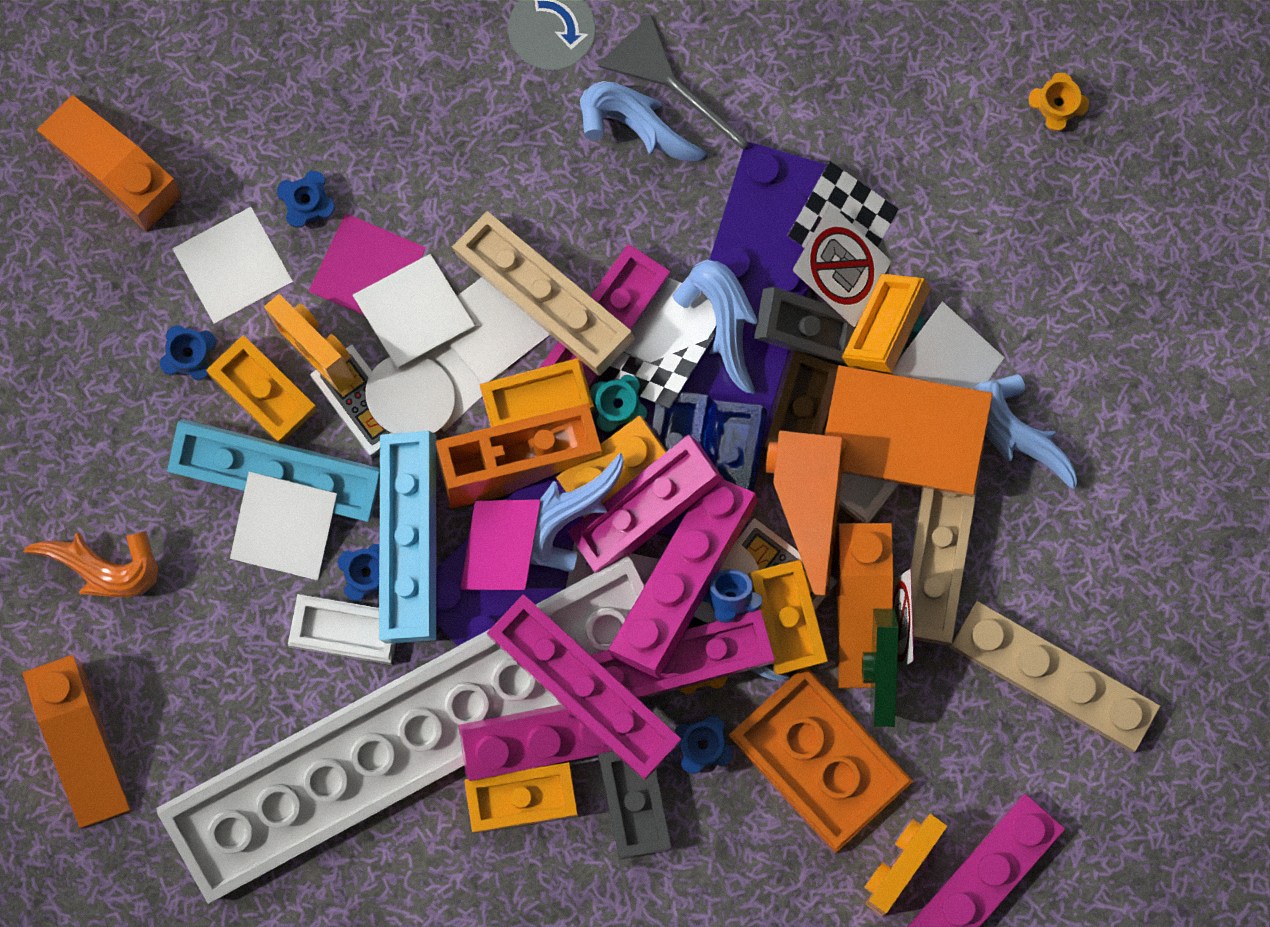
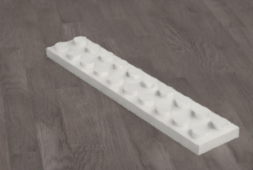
[156,556,644,904]

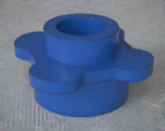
[277,171,335,228]
[160,325,217,380]
[337,544,380,601]
[702,569,762,623]
[674,715,732,774]

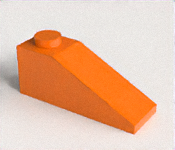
[37,94,182,232]
[436,403,602,509]
[766,431,846,596]
[835,523,893,689]
[22,655,131,829]

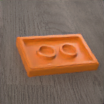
[825,365,993,497]
[728,667,913,854]

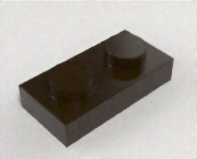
[760,350,838,452]

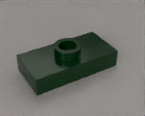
[862,609,899,727]

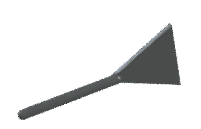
[598,14,749,149]

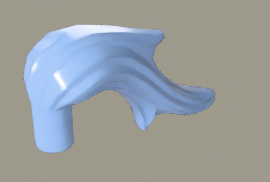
[580,81,707,161]
[672,259,758,394]
[974,374,1077,489]
[530,453,624,573]

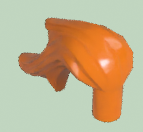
[23,531,158,597]

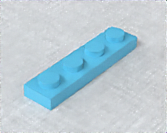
[167,419,380,522]
[379,430,436,644]

